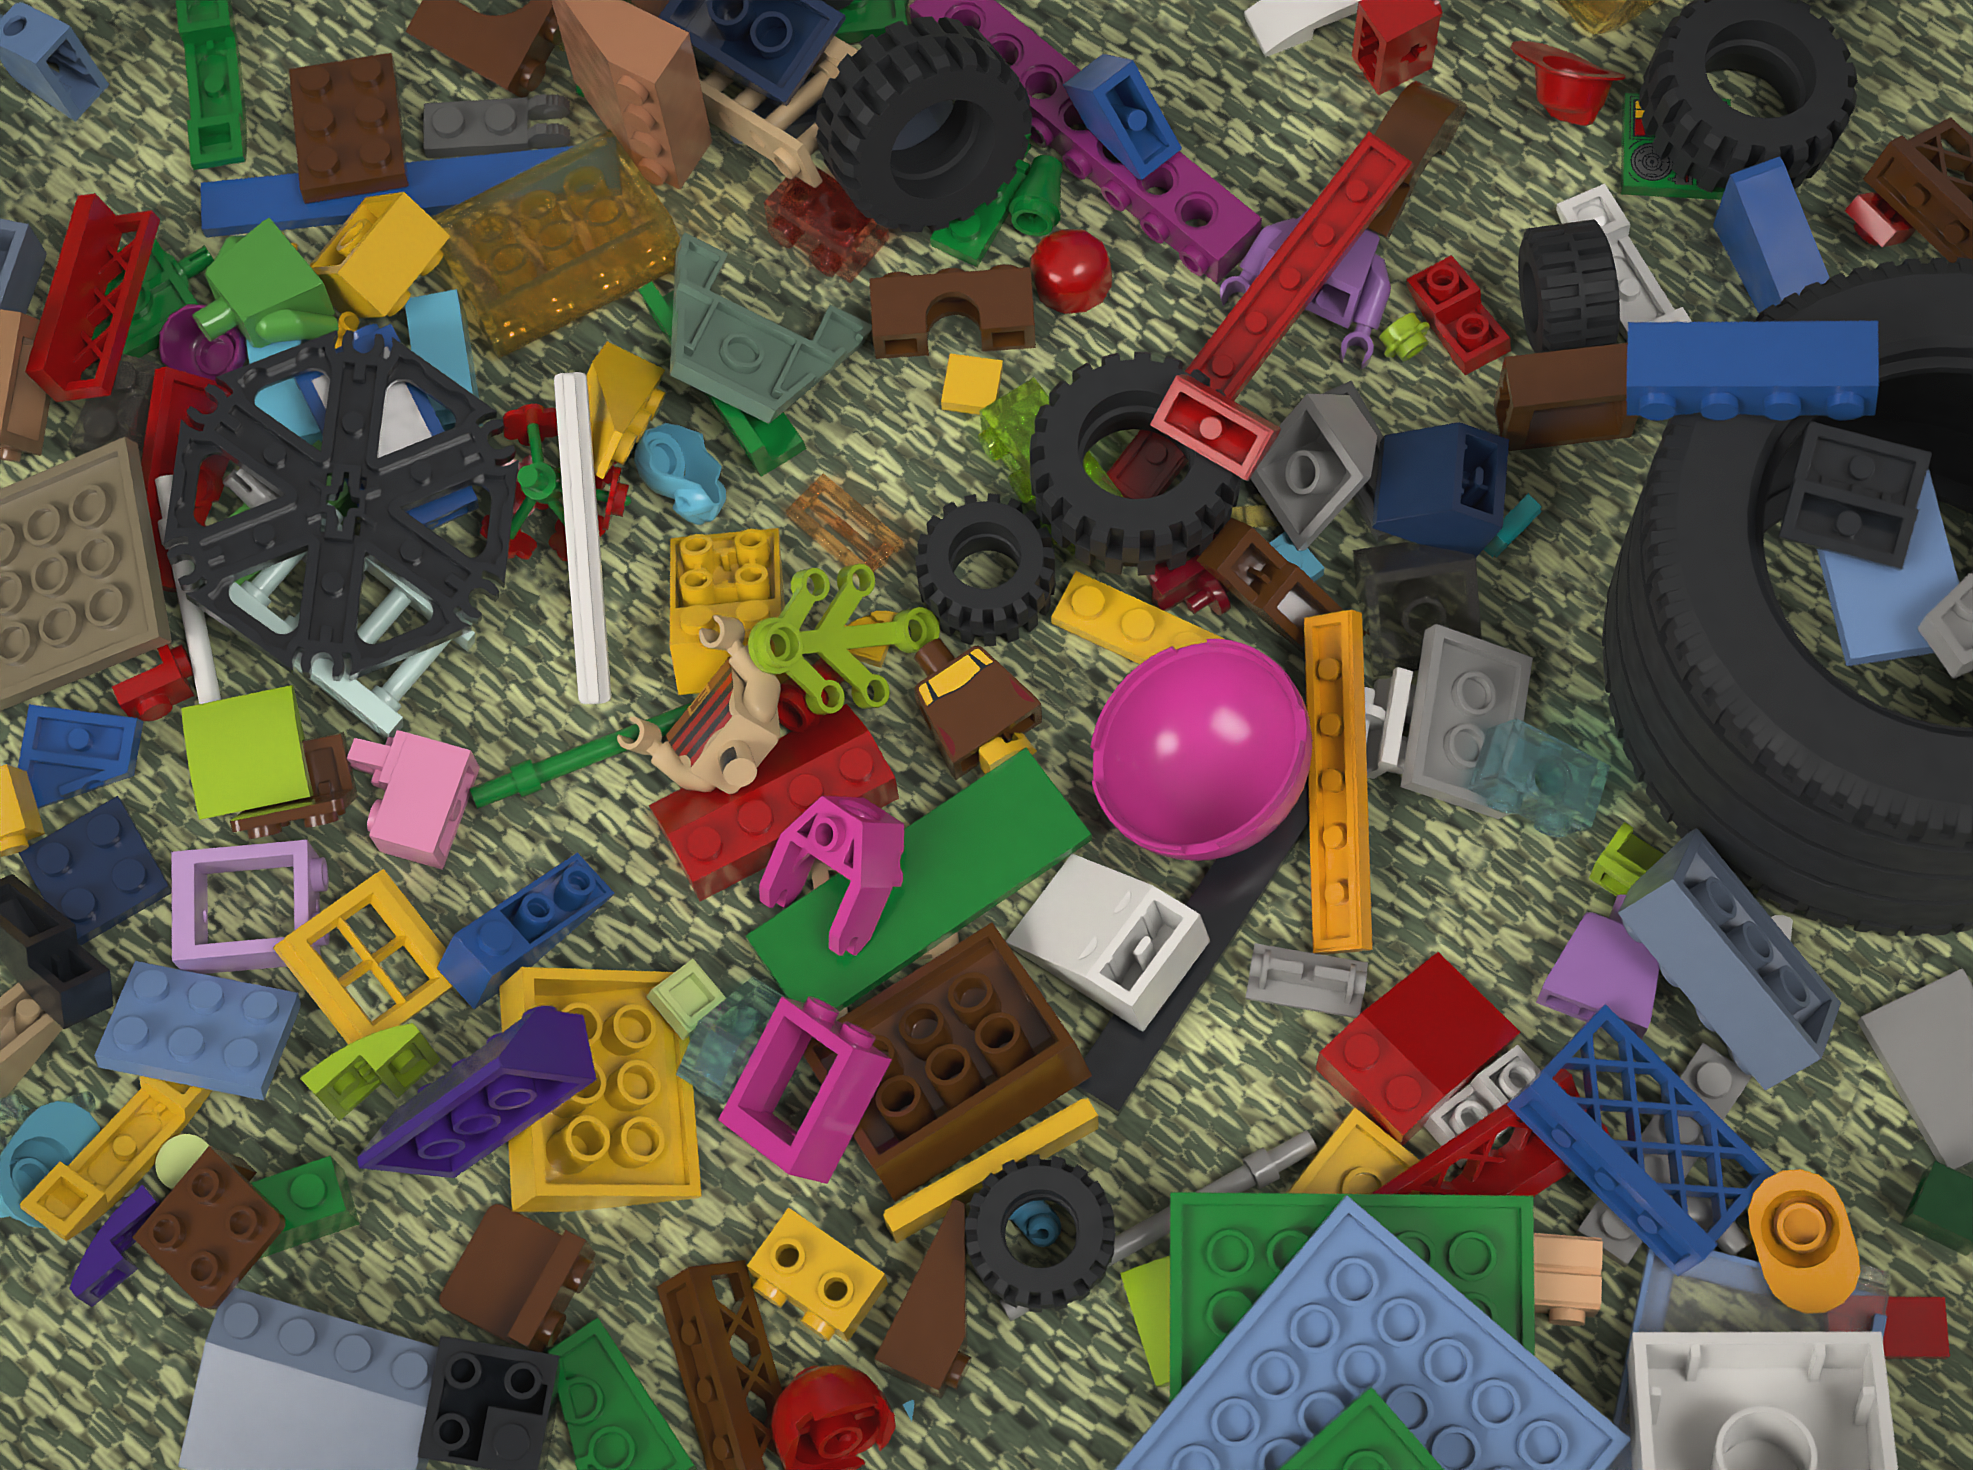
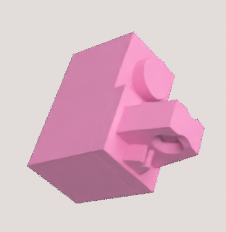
[347,730,480,870]

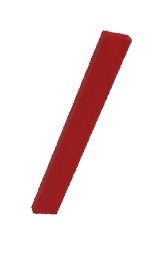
[1102,131,1414,499]

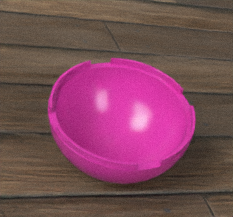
[1091,639,1312,861]

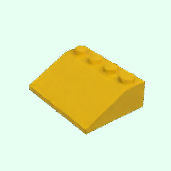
[499,967,702,1212]

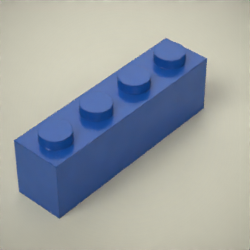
[1627,321,1879,420]

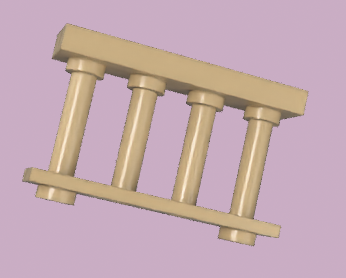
[699,36,859,188]

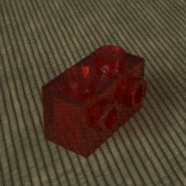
[763,166,889,283]

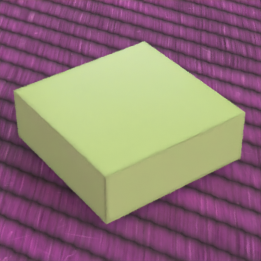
[646,959,729,1040]

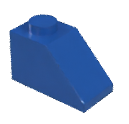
[1063,54,1182,180]

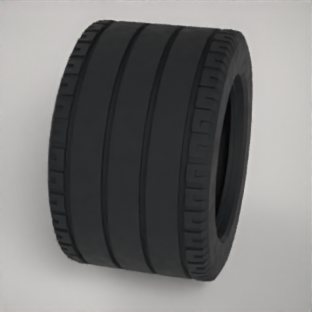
[1602,257,1973,936]

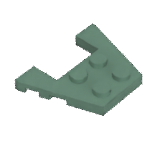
[670,232,872,424]

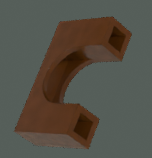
[405,0,563,98]

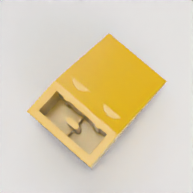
[670,528,789,695]

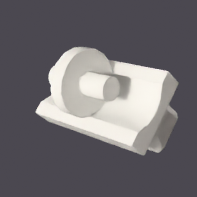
[1364,667,1416,779]

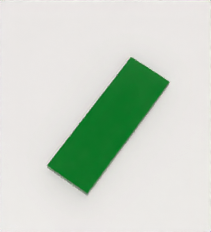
[745,748,1092,1012]

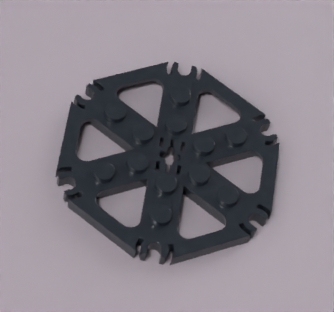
[164,330,519,681]

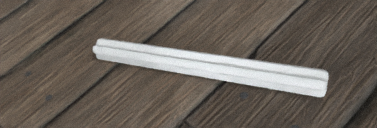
[554,372,612,704]

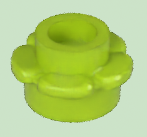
[1379,312,1430,362]

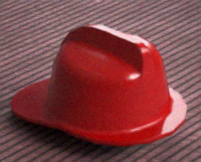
[1510,41,1626,126]

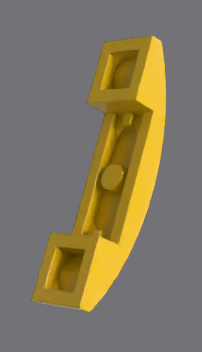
[20,1076,212,1241]

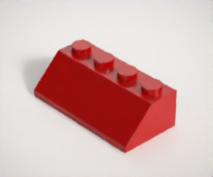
[649,704,899,902]

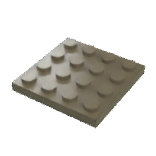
[0,437,172,711]

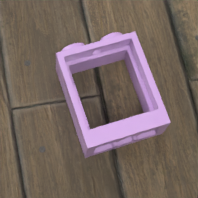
[171,840,330,974]

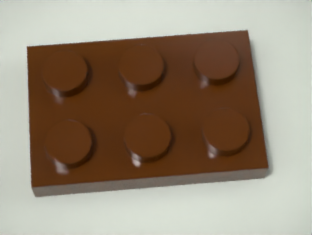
[289,52,409,203]

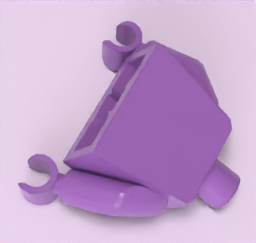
[1220,208,1391,369]

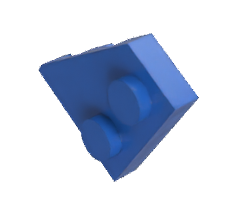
[18,704,144,809]

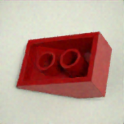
[1315,952,1521,1146]

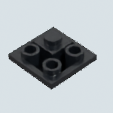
[417,1336,561,1470]

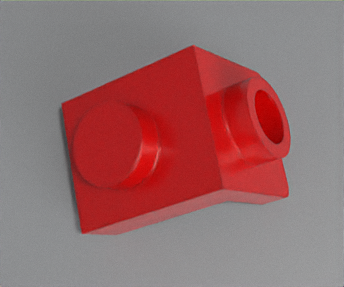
[1844,191,1916,247]
[112,643,195,722]

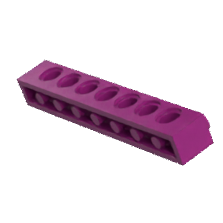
[909,0,1262,284]

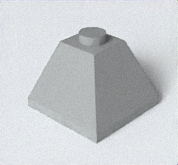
[1250,394,1377,551]

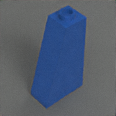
[1713,156,1830,314]

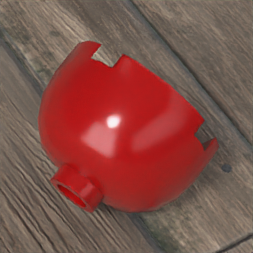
[771,1364,896,1470]

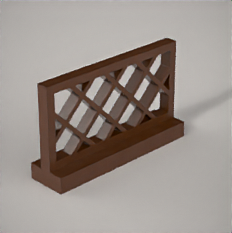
[1863,117,1973,263]

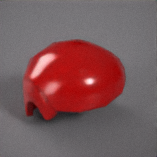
[1030,229,1113,314]

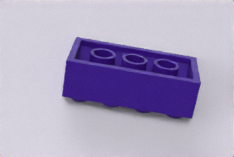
[357,1006,597,1178]

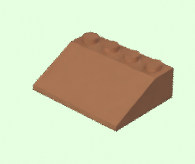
[551,0,712,190]

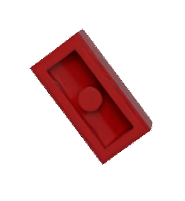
[1150,374,1281,481]

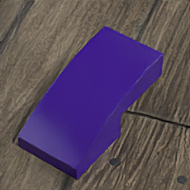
[69,1185,161,1307]

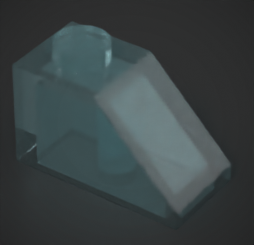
[676,977,787,1105]

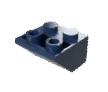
[1372,422,1509,562]

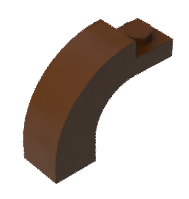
[1367,81,1468,240]

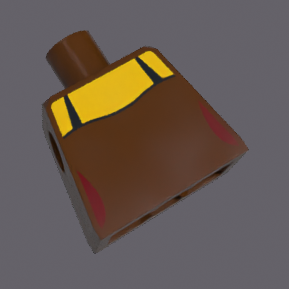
[914,638,1042,780]

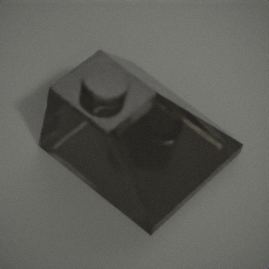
[1353,542,1482,677]

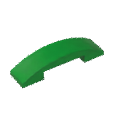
[176,0,247,170]

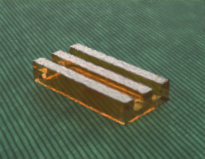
[786,473,903,577]

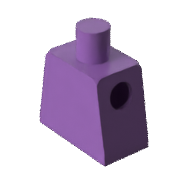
[1536,895,1660,1040]

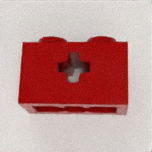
[1351,0,1442,96]

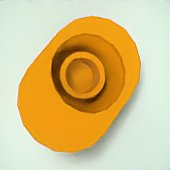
[1748,1169,1861,1314]

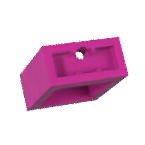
[718,996,892,1184]

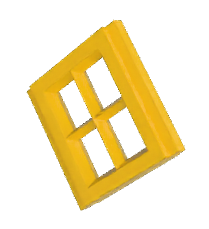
[273,869,453,1045]

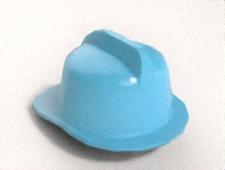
[0,1101,101,1228]

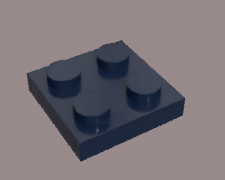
[19,796,172,946]

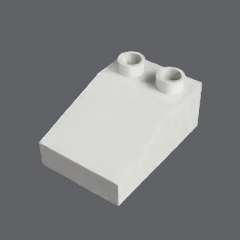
[1627,1332,1898,1470]

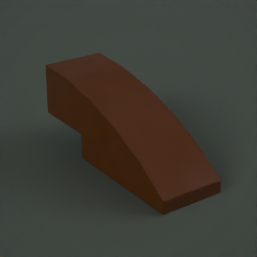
[1196,517,1367,655]

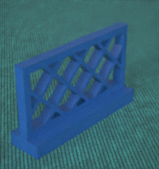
[1507,1004,1776,1276]

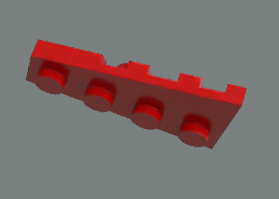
[141,366,231,592]

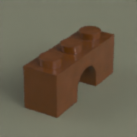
[869,264,1036,359]

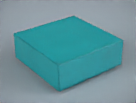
[1483,493,1542,558]

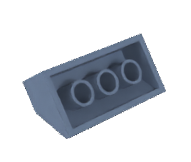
[1618,828,1841,1091]

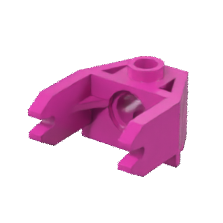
[759,796,904,956]

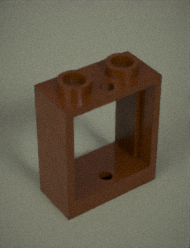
[1493,343,1642,451]

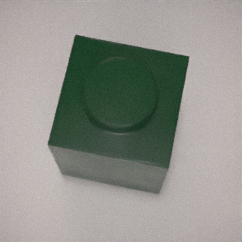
[1900,1161,1973,1256]

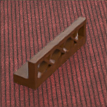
[657,1260,786,1470]

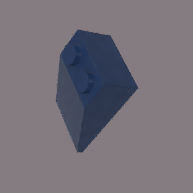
[658,0,846,106]

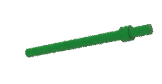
[469,702,692,809]

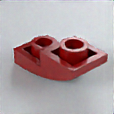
[1406,255,1511,375]

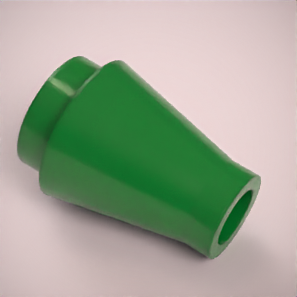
[1009,155,1063,236]

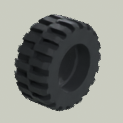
[1639,0,1858,193]
[816,16,1032,232]
[1030,351,1242,576]

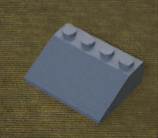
[178,1288,438,1470]

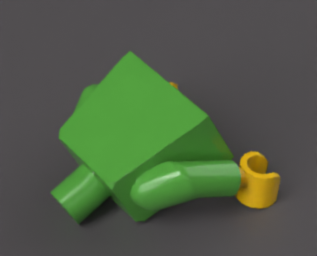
[193,217,360,349]

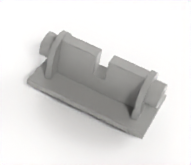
[1245,943,1368,1018]

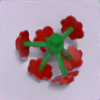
[480,404,631,562]

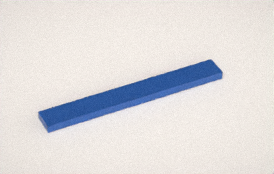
[200,142,623,238]

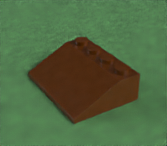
[803,922,1092,1202]

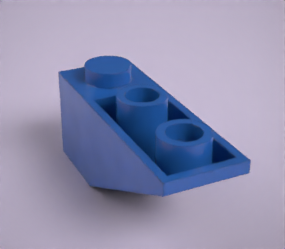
[437,852,614,1009]

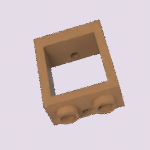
[0,309,51,462]

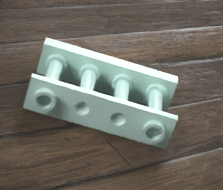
[229,503,475,740]

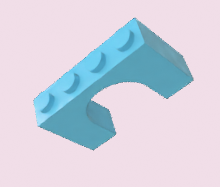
[246,289,483,445]

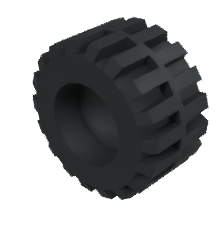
[1518,219,1620,353]
[916,493,1056,646]
[965,1154,1116,1312]

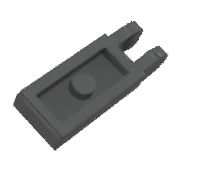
[424,94,570,158]

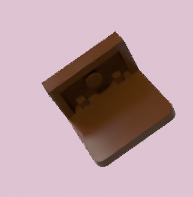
[230,732,358,839]
[132,1146,285,1310]
[439,1204,596,1353]

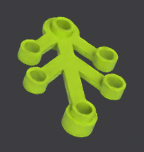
[748,563,940,715]

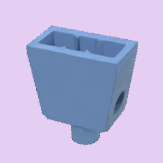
[0,2,109,122]

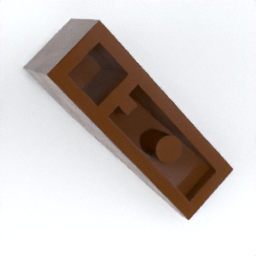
[874,1199,972,1399]

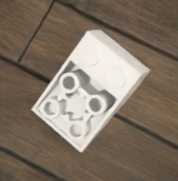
[1006,854,1210,1032]

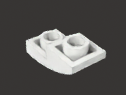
[1424,1045,1541,1168]

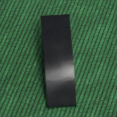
[0,874,114,1029]

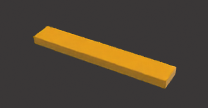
[1304,610,1372,955]

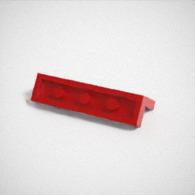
[25,193,160,402]
[1371,1069,1610,1197]

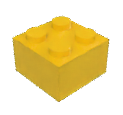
[309,192,451,318]

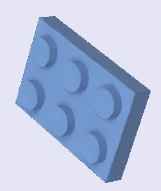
[95,961,301,1100]

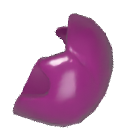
[159,304,248,381]

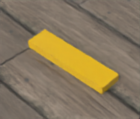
[883,1098,1099,1244]

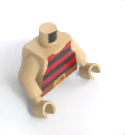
[617,615,781,794]

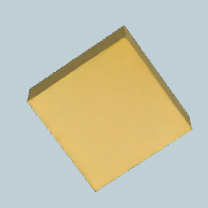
[941,353,1003,417]

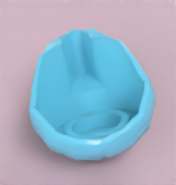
[634,423,726,525]

